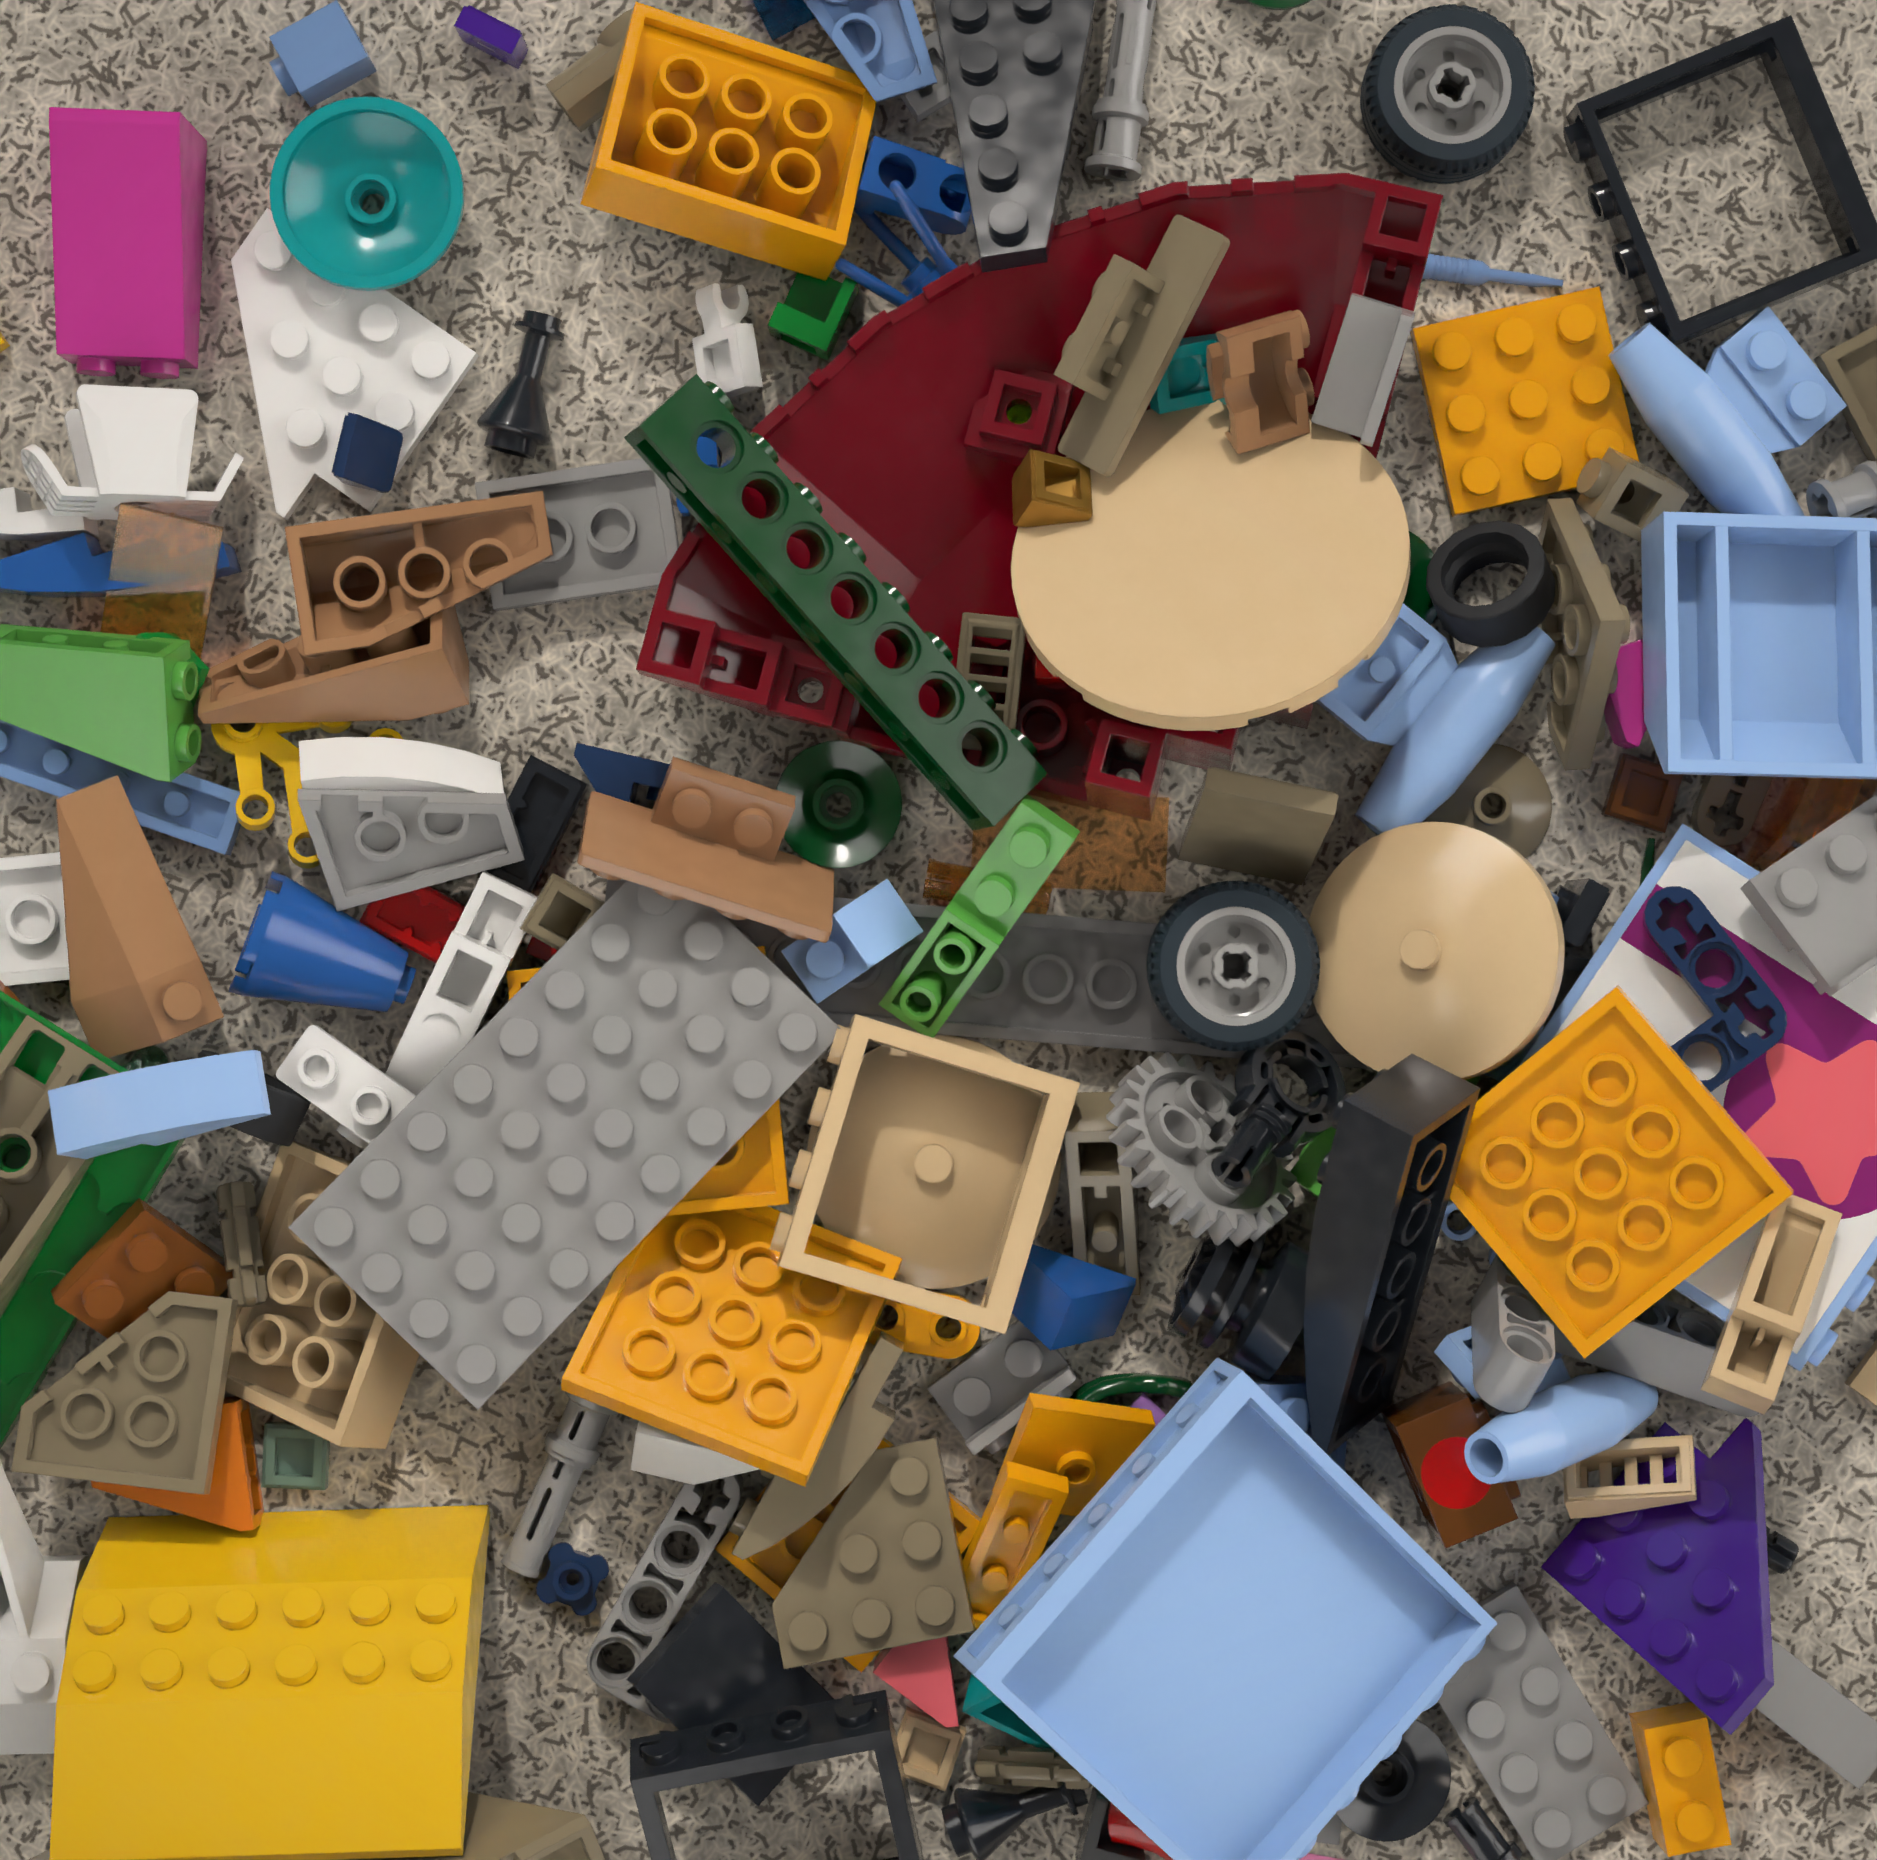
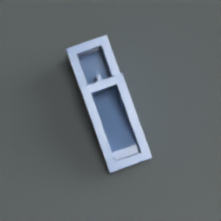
[48,1050,271,1159]

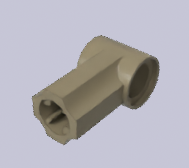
[546,8,633,132]

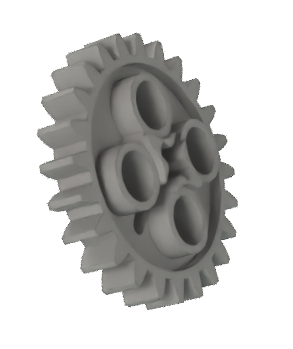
[1106,1052,1297,1246]

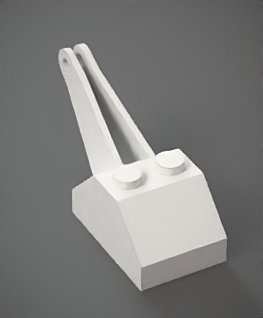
[0,1459,88,1755]

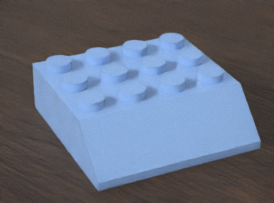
[1641,511,1877,779]

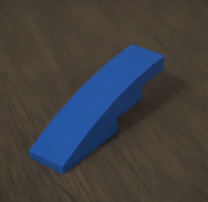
[0,532,242,598]

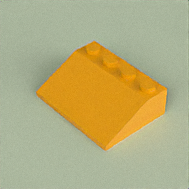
[580,2,876,281]

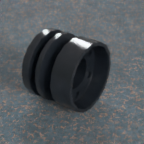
[1167,1232,1309,1380]

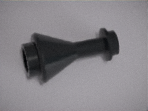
[477,310,565,459]
[941,1782,1088,1860]

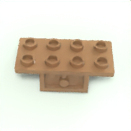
[577,756,834,943]

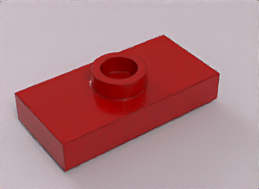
[359,886,466,963]

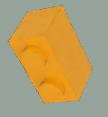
[1629,1702,1732,1857]

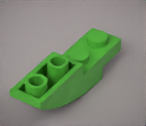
[878,794,1080,1038]

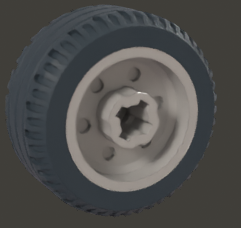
[1360,4,1535,184]
[1146,881,1320,1052]

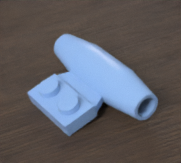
[1608,306,1847,516]
[1315,603,1555,835]
[1434,1326,1658,1484]

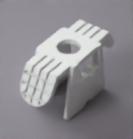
[21,384,244,522]

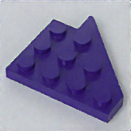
[1541,1417,1774,1735]

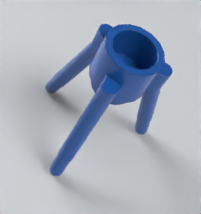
[835,180,958,307]

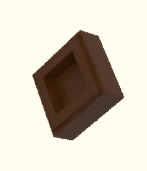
[1601,753,1684,833]

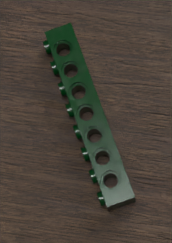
[624,374,1048,830]

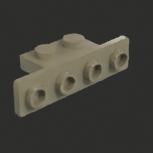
[1053,215,1230,477]

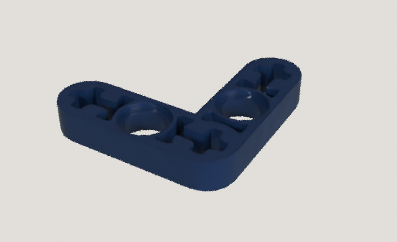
[1643,886,1787,1092]

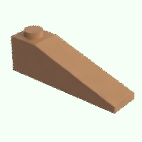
[285,491,553,656]
[197,605,469,724]
[56,775,224,1058]

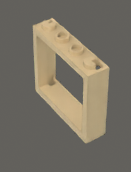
[769,1014,1080,1334]

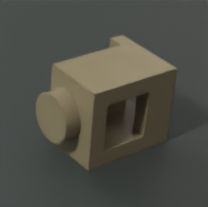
[1576,447,1689,543]

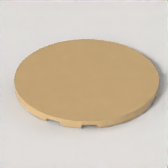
[1011,400,1411,731]

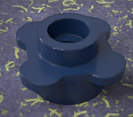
[536,1542,609,1616]

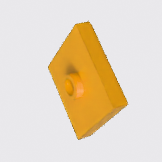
[992,1393,1155,1516]

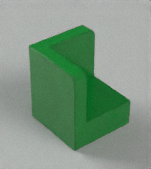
[767,272,859,361]

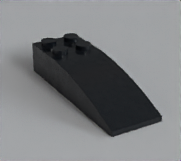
[1304,1054,1480,1456]

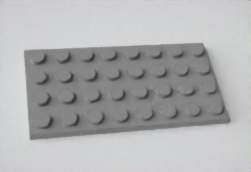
[288,881,842,1410]

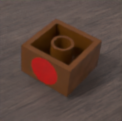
[1381,1381,1521,1549]

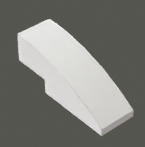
[299,737,504,793]

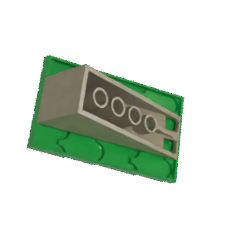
[0,991,186,1449]

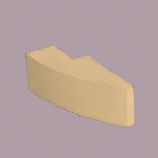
[1700,1195,1842,1414]

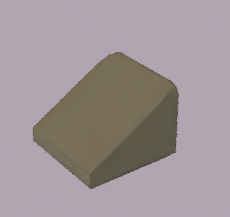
[519,872,605,951]

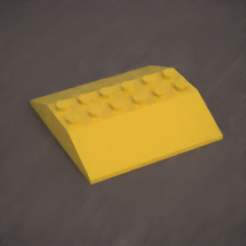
[49,1505,490,1860]

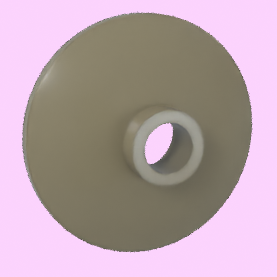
[1426,744,1552,858]

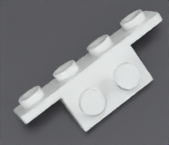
[276,1025,416,1150]

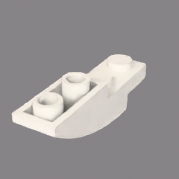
[385,871,537,1096]

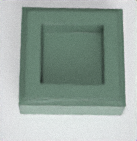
[261,1421,330,1490]

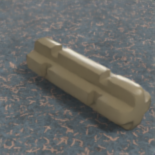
[216,1181,268,1307]
[974,1745,1092,1790]

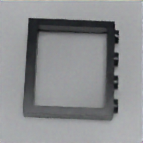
[1563,15,1877,346]
[630,1690,924,1860]

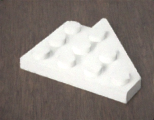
[231,208,479,520]

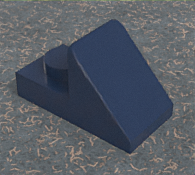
[574,743,670,804]

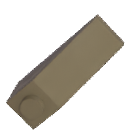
[1064,1092,1141,1295]

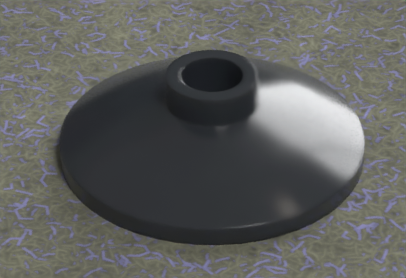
[1336,1719,1451,1842]

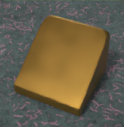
[1012,449,1093,527]

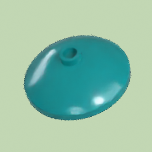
[270,96,465,291]

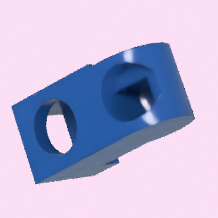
[853,136,971,235]

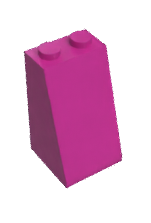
[49,107,207,379]

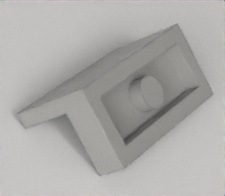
[1311,293,1416,447]

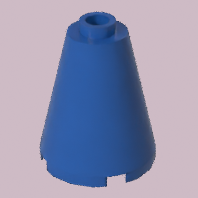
[229,871,416,1012]

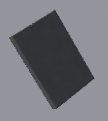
[626,1582,835,1806]

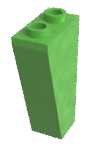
[0,624,202,782]

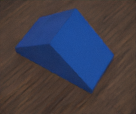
[1012,1244,1136,1351]

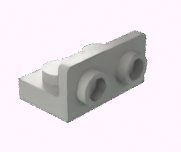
[927,1320,1077,1455]

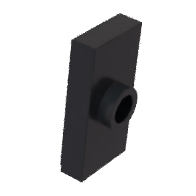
[480,755,589,894]
[1553,878,1610,947]

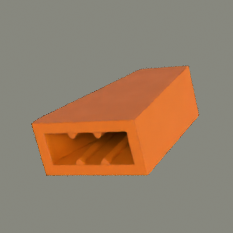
[91,1396,264,1532]

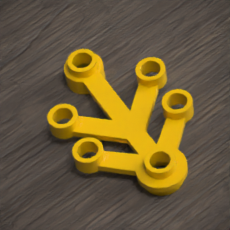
[211,721,403,869]

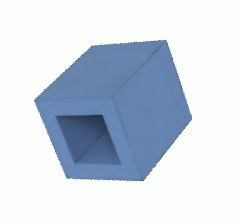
[269,0,377,108]

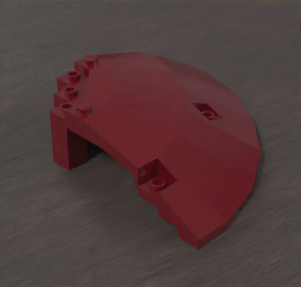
[636,173,1443,821]

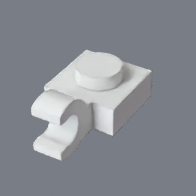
[692,283,763,398]

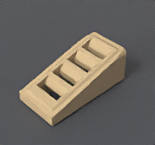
[1563,1435,1697,1519]

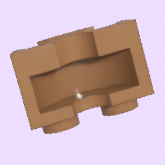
[1206,310,1314,454]

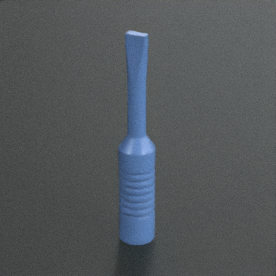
[1422,254,1563,288]

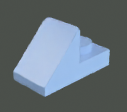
[781,879,924,1004]

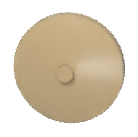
[1308,822,1565,1080]
[807,1034,1061,1289]

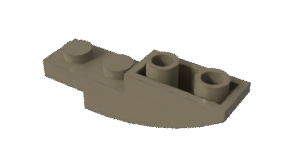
[729,1331,904,1560]

